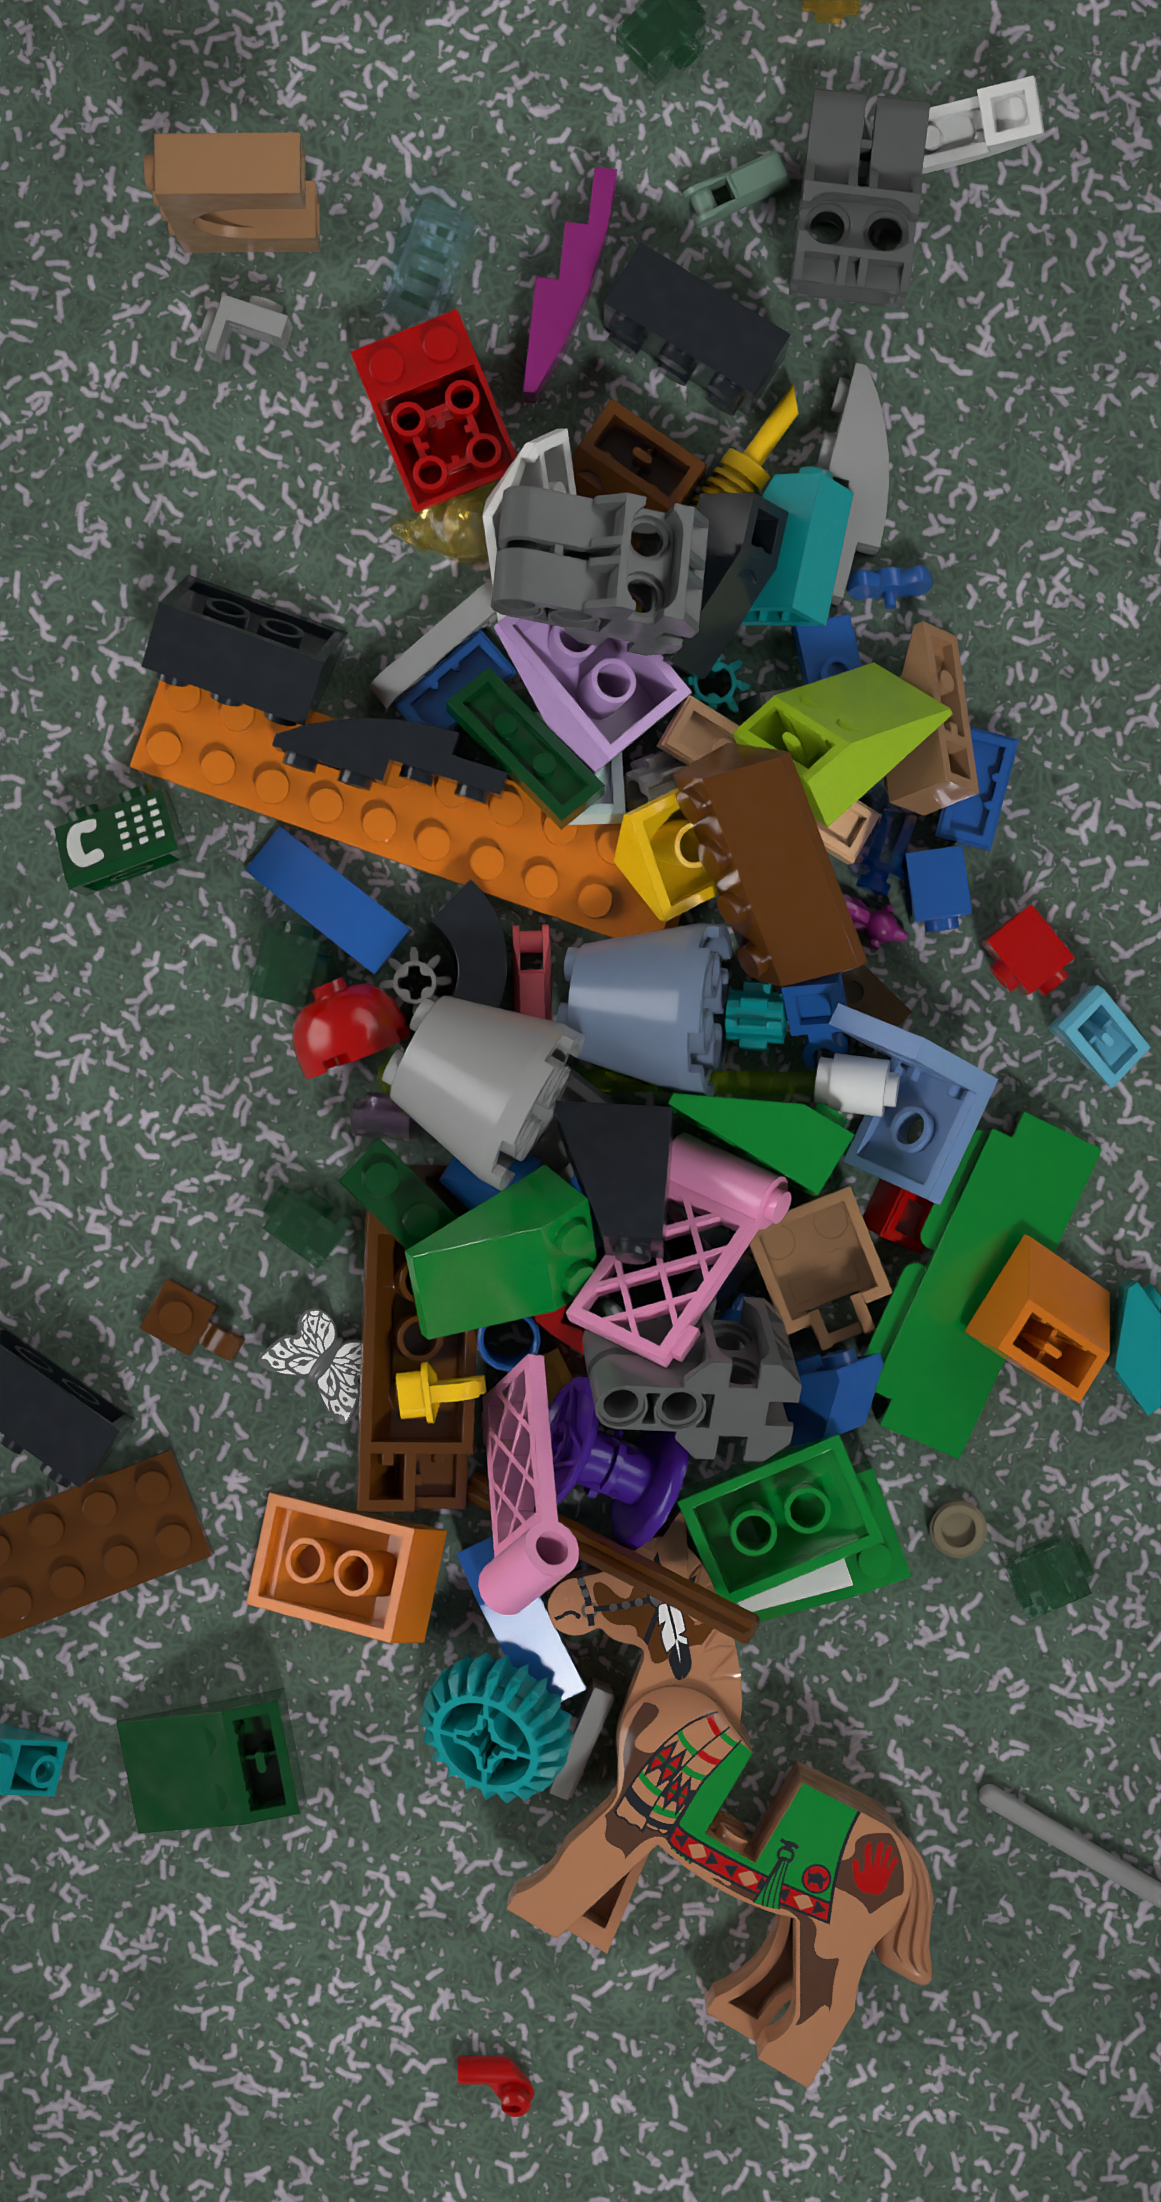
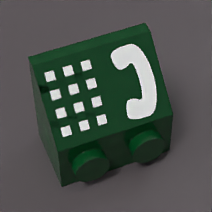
[54,784,192,896]

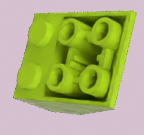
[733,663,952,827]

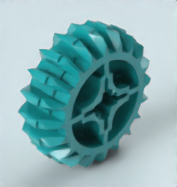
[419,1652,574,1804]

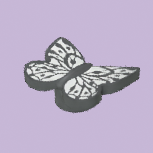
[258,1307,361,1425]

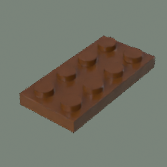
[0,1448,214,1639]

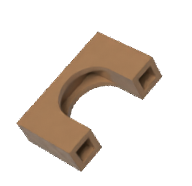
[144,132,320,253]

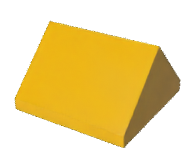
[613,788,719,922]

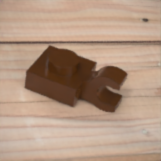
[139,1278,246,1361]

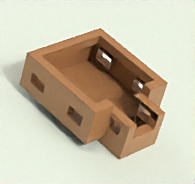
[749,1185,893,1351]

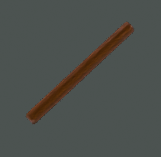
[467,1472,760,1644]

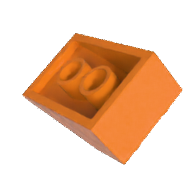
[246,1492,447,1643]

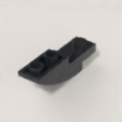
[272,718,509,805]

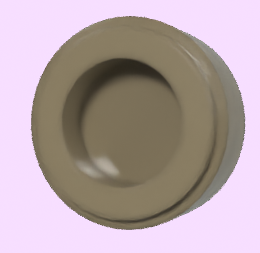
[928,1499,987,1558]

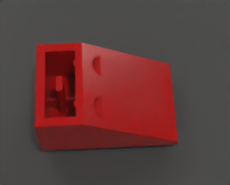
[350,309,517,514]

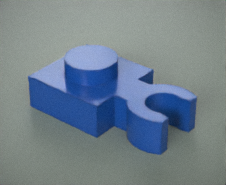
[781,972,848,1069]

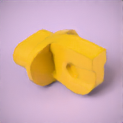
[396,1362,486,1423]

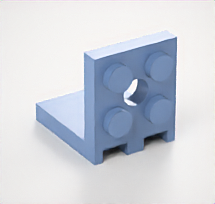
[829,1003,999,1205]

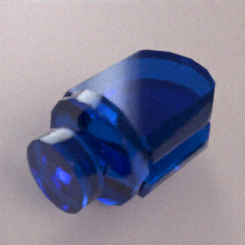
[854,805,917,897]

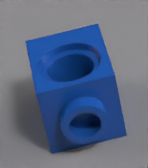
[900,845,972,933]

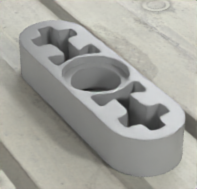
[369,580,498,710]

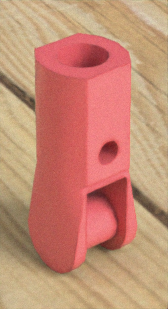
[512,924,553,1021]

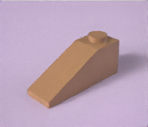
[884,621,979,815]

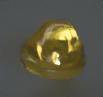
[391,482,497,564]

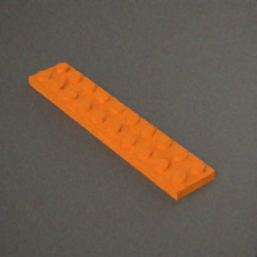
[129,680,681,938]

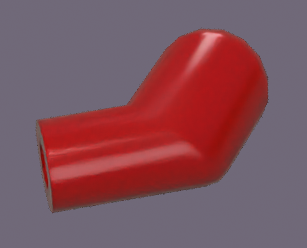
[458,2055,534,2117]

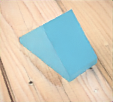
[1047,985,1151,1089]

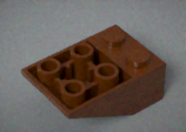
[571,398,707,555]

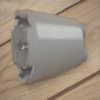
[382,995,585,1191]

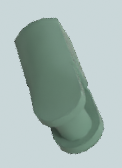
[682,150,790,229]

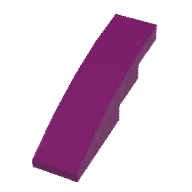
[523,167,618,404]

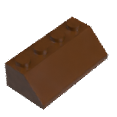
[673,743,868,987]

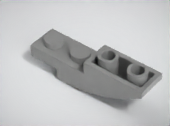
[817,363,889,606]

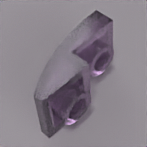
[350,1092,415,1142]

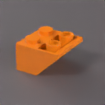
[964,1234,1110,1403]

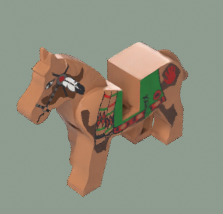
[507,1508,934,2088]

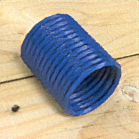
[477,1317,541,1371]

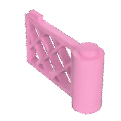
[566,1133,791,1368]
[478,1354,579,1615]

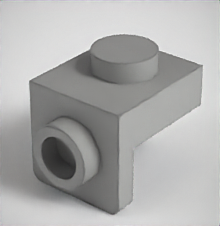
[200,294,293,363]

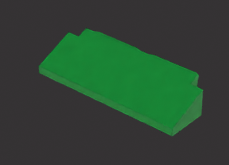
[864,1111,1102,1459]

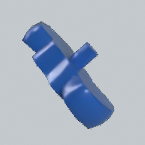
[846,565,933,609]

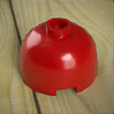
[292,977,412,1080]

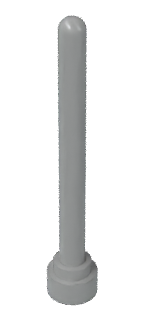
[978,1784,1161,1909]

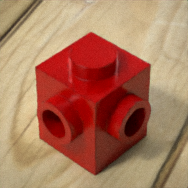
[980,904,1075,996]

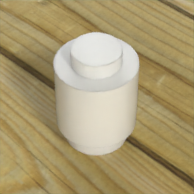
[814,1053,900,1117]

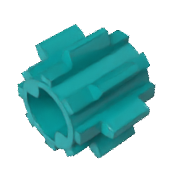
[682,655,750,715]
[725,981,788,1052]

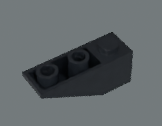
[663,493,789,679]

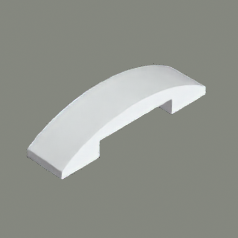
[858,76,1045,185]

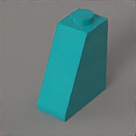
[740,466,854,626]

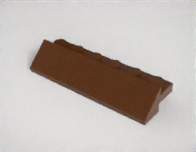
[356,1164,477,1512]

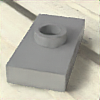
[549,1677,614,1801]

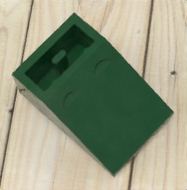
[116,1688,306,1833]

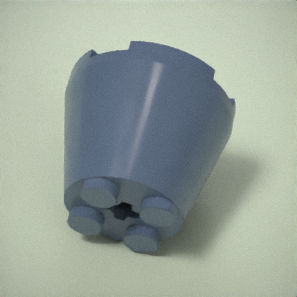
[557,923,732,1097]

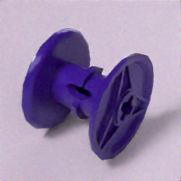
[534,1377,689,1551]

